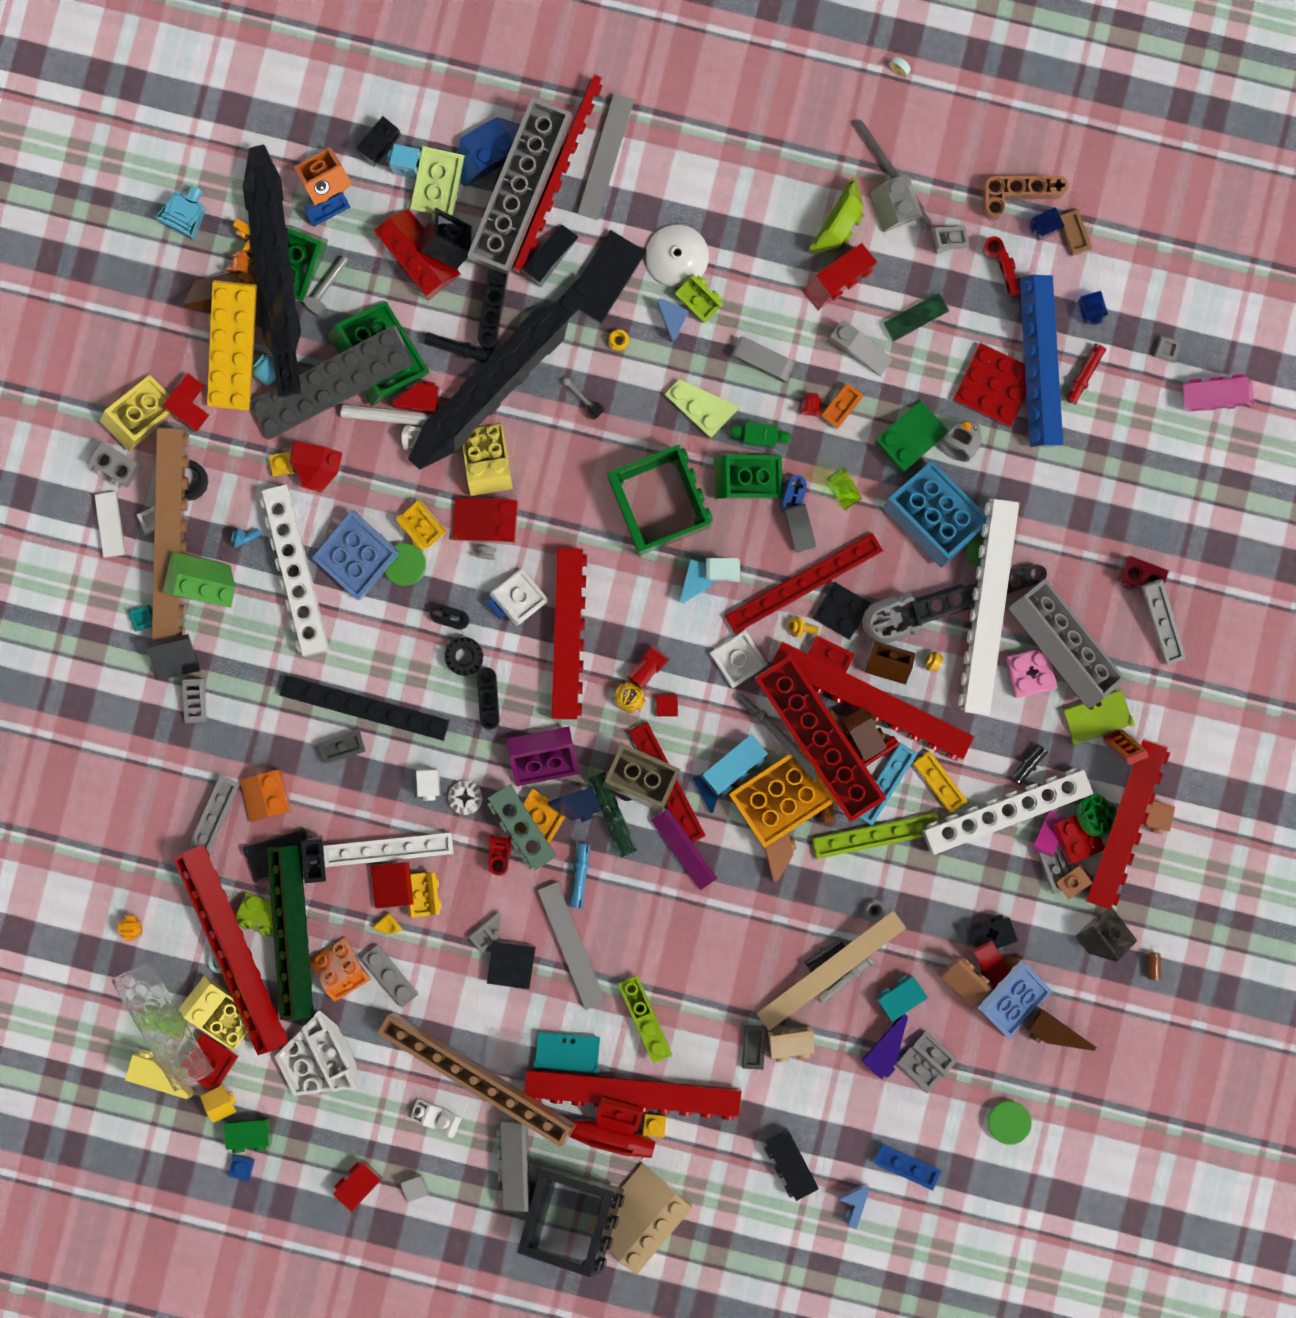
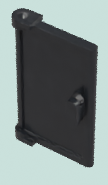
[243,828,308,883]

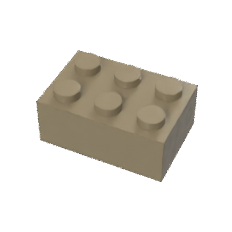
[603,743,681,812]

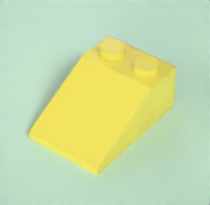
[100,375,170,452]
[125,1049,195,1099]

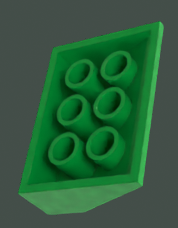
[327,301,430,406]

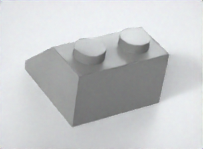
[870,174,923,232]

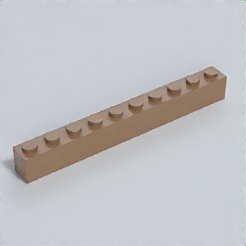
[152,428,190,642]
[377,1012,576,1147]

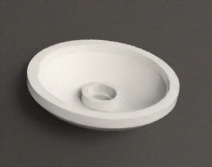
[646,225,709,288]

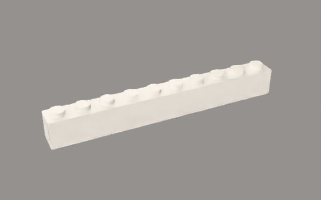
[958,499,1019,715]

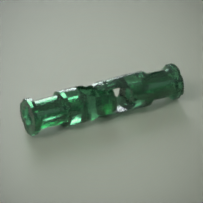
[588,772,638,858]

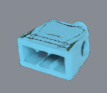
[156,186,206,241]

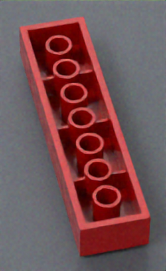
[755,654,887,823]

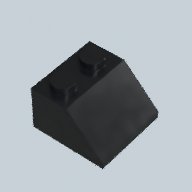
[420,208,472,270]

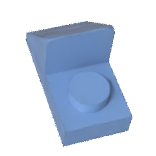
[837,1184,870,1229]

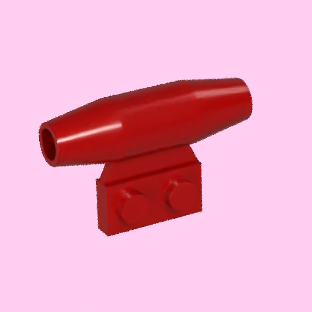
[570,1097,656,1158]

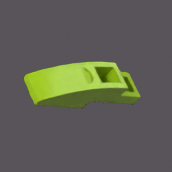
[618,975,673,1065]

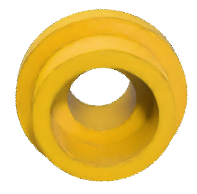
[608,329,629,351]
[924,651,943,672]

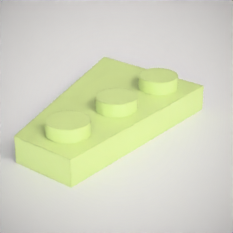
[665,379,740,439]

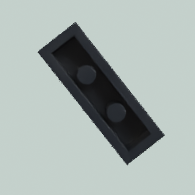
[764,1129,819,1201]

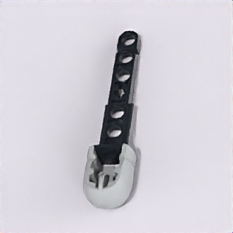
[862,564,1047,643]

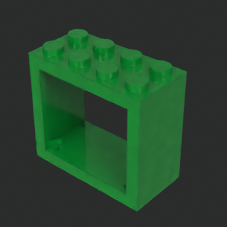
[607,444,713,556]

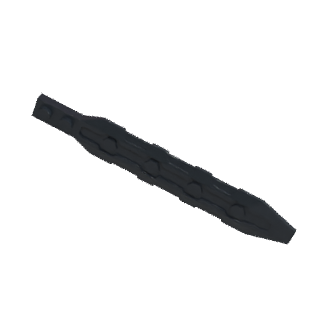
[243,144,301,398]
[408,274,598,470]

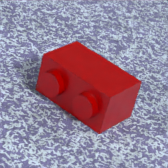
[333,1160,383,1212]

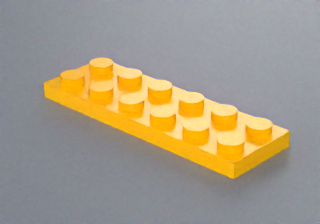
[207,280,257,411]

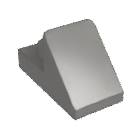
[932,226,970,254]

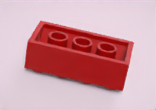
[373,209,461,301]

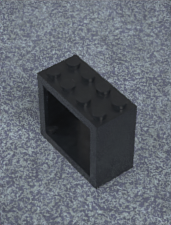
[517,1166,625,1277]

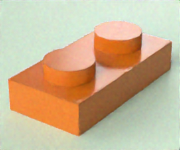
[821,383,864,430]

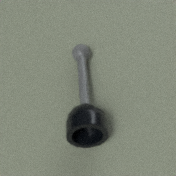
[562,377,605,420]

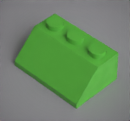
[162,552,235,608]

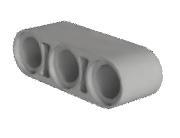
[731,336,796,383]

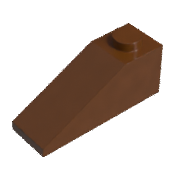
[1026,1008,1097,1051]

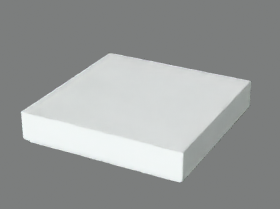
[489,568,549,626]
[710,630,768,689]

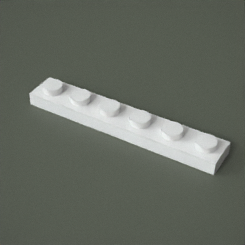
[323,833,454,867]

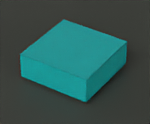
[128,605,153,632]

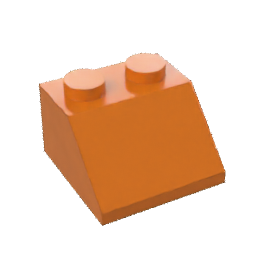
[240,770,292,822]

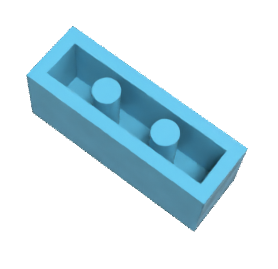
[701,734,768,796]

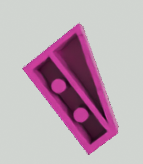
[1183,374,1255,412]

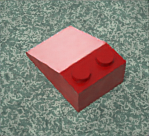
[452,498,519,545]

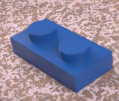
[303,192,351,227]

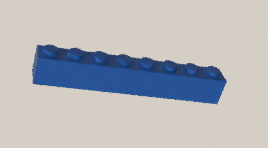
[1020,274,1063,447]

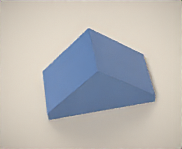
[657,299,689,343]

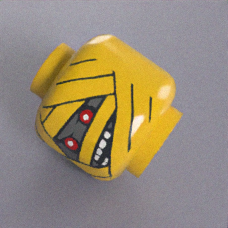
[613,682,646,714]

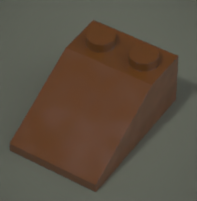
[183,271,257,313]

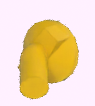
[788,616,819,637]

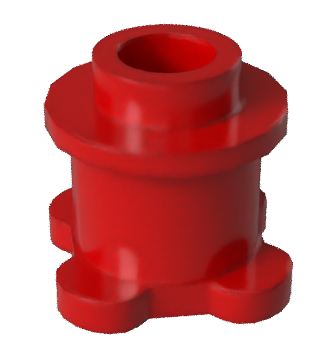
[800,393,822,417]

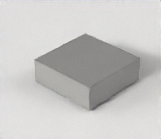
[1154,336,1181,363]

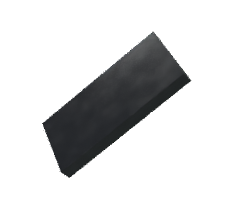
[580,229,646,324]

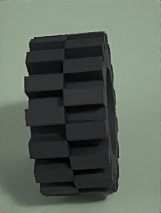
[444,637,484,676]

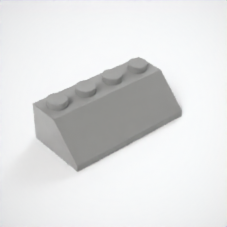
[497,1119,530,1212]

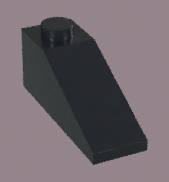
[523,225,579,287]

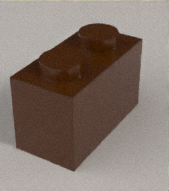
[865,641,916,685]
[841,707,887,761]

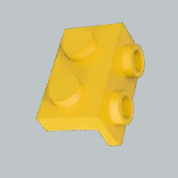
[396,499,447,551]
[407,872,441,918]

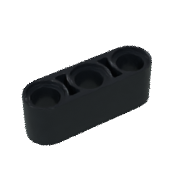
[477,667,500,730]

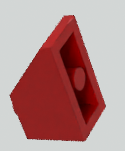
[393,381,440,414]

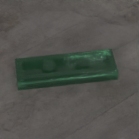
[883,293,949,342]

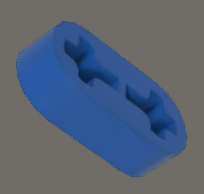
[780,475,807,514]

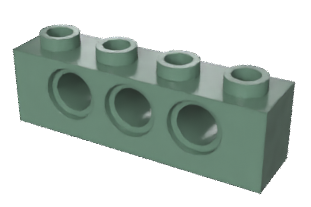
[487,784,557,871]

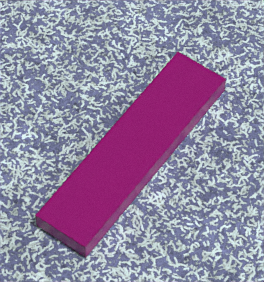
[651,809,718,890]

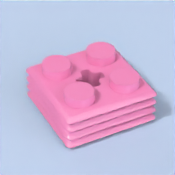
[1005,649,1057,698]

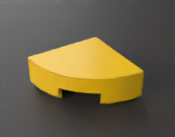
[373,913,403,934]

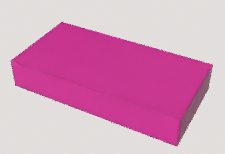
[1032,810,1067,857]

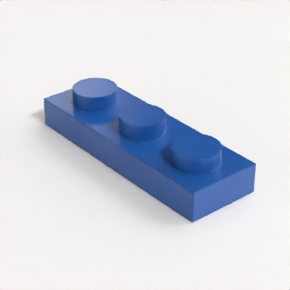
[873,1143,941,1191]

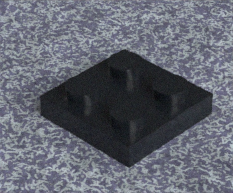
[813,582,871,640]

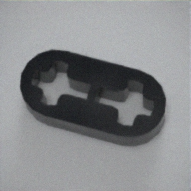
[430,604,470,630]

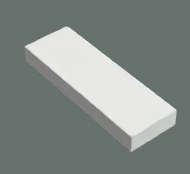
[95,492,126,558]

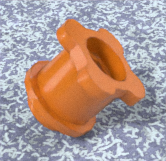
[226,251,252,274]

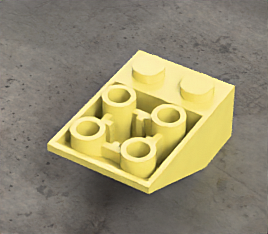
[463,423,513,496]
[178,975,248,1051]

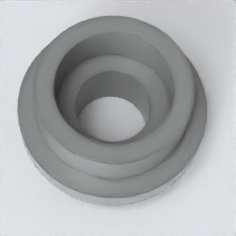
[864,900,885,922]

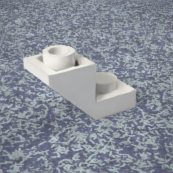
[410,1098,462,1138]

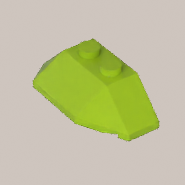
[808,177,864,254]

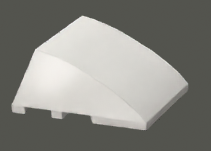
[275,1010,358,1096]

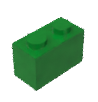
[224,1118,272,1153]

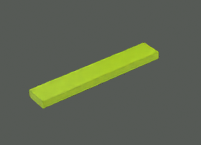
[812,812,940,859]

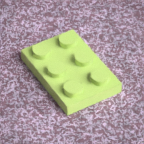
[410,146,465,216]

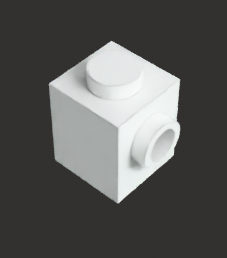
[416,770,441,801]

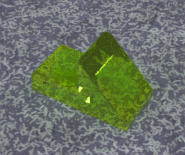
[826,466,862,510]

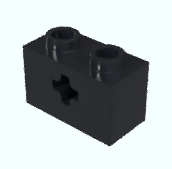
[300,835,326,884]
[966,914,1018,949]

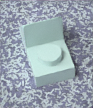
[706,558,740,582]

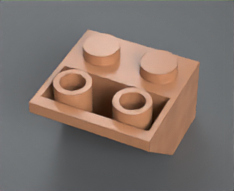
[939,958,992,1007]

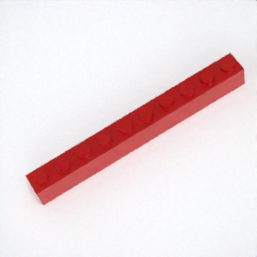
[770,641,975,762]
[172,844,288,1055]
[524,1069,742,1120]

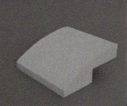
[895,1031,958,1093]

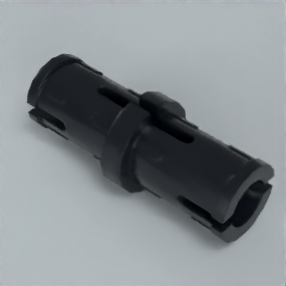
[1010,744,1048,785]
[804,938,846,972]

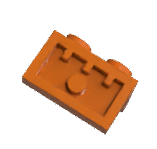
[310,938,371,1002]

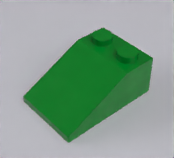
[286,225,328,302]
[874,401,948,474]
[714,455,783,499]

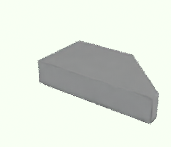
[468,911,501,954]

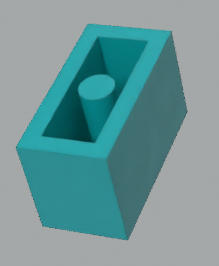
[876,974,928,1022]

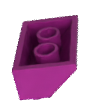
[507,726,579,787]

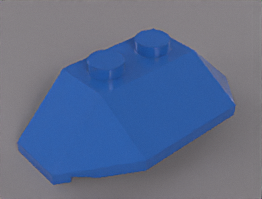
[457,117,520,187]

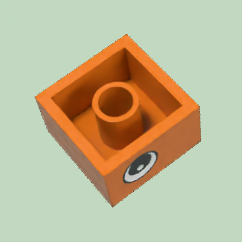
[294,147,352,205]

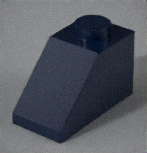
[548,787,600,822]

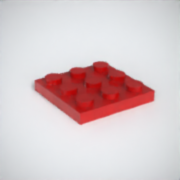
[953,343,1026,428]

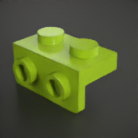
[675,274,723,324]
[236,893,274,938]

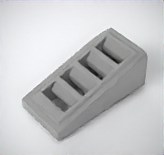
[182,679,207,723]

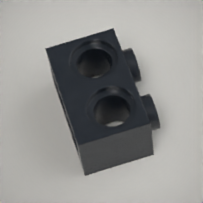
[356,116,401,167]

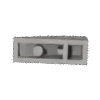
[829,319,893,377]

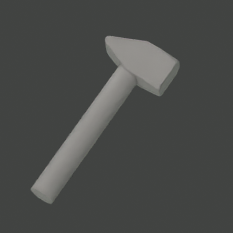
[304,255,349,317]

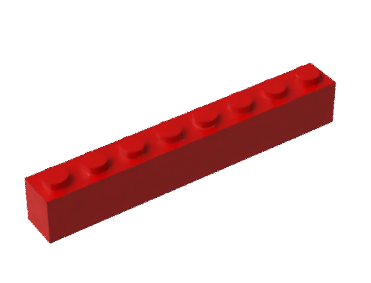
[551,548,587,720]
[1086,738,1170,910]

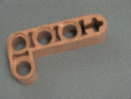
[983,176,1068,220]

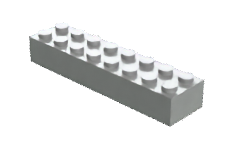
[468,97,572,275]

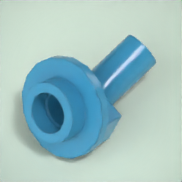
[231,527,261,548]

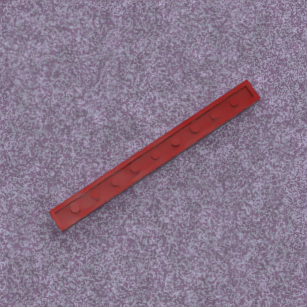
[511,74,603,274]

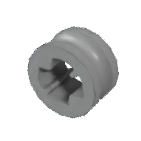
[476,546,496,560]

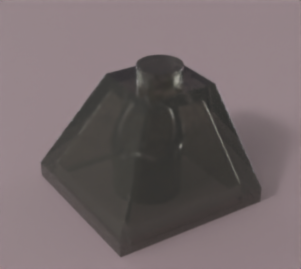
[1075,908,1138,962]

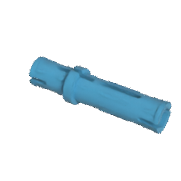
[569,843,591,909]

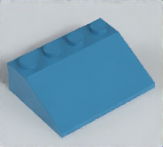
[883,460,987,568]

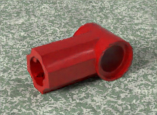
[627,645,669,689]

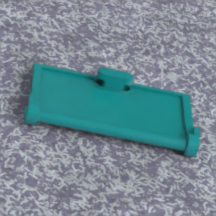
[533,1032,600,1075]

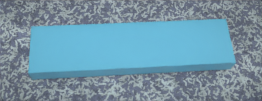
[859,742,918,826]

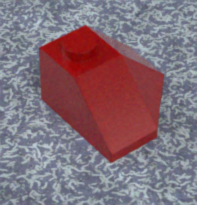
[289,441,343,493]

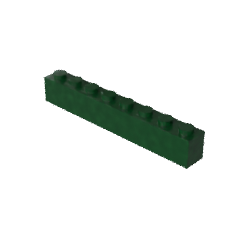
[267,845,314,1021]

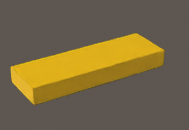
[912,750,968,814]

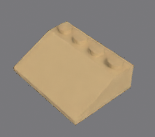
[587,1163,692,1275]

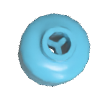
[253,354,277,386]

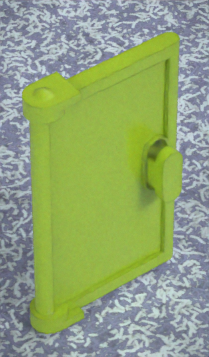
[1063,689,1135,746]

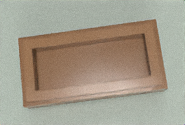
[1057,209,1092,256]

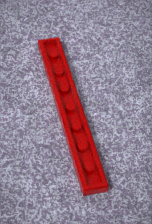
[725,533,883,634]

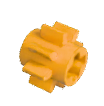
[118,915,143,941]

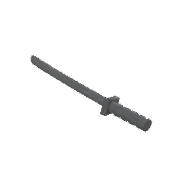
[736,693,817,782]

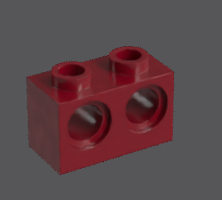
[1117,555,1170,594]

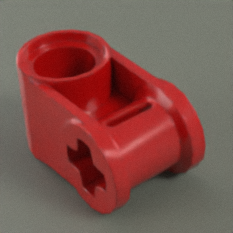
[489,834,512,876]

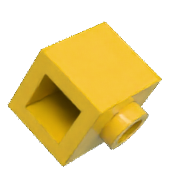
[200,1085,237,1123]

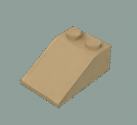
[767,1026,814,1062]

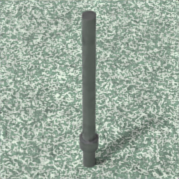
[854,120,932,228]

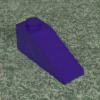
[861,1014,908,1079]

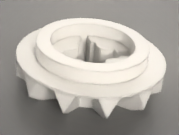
[448,781,482,815]

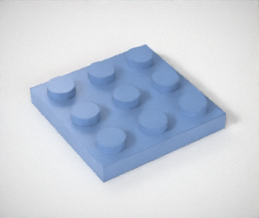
[312,510,400,601]
[978,960,1053,1039]

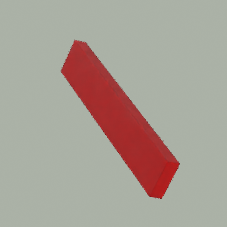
[629,722,706,843]

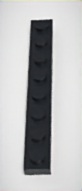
[279,675,450,741]

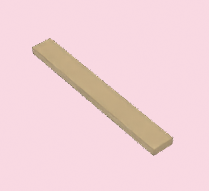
[756,911,907,1031]

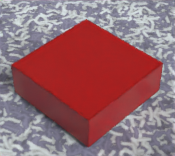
[656,695,678,717]

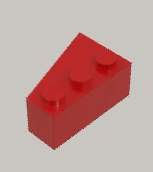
[803,243,878,311]

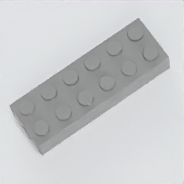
[1008,578,1125,709]

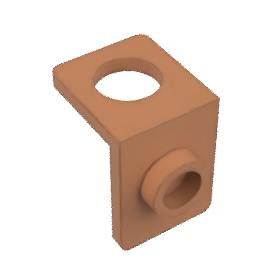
[1057,862,1093,899]

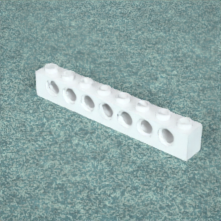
[260,484,330,657]
[922,768,1093,855]

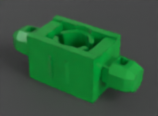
[731,422,791,448]

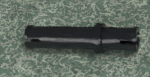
[424,332,489,363]

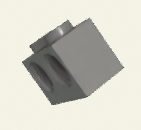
[88,442,142,488]

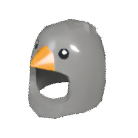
[941,420,982,462]

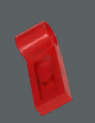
[982,236,1020,299]

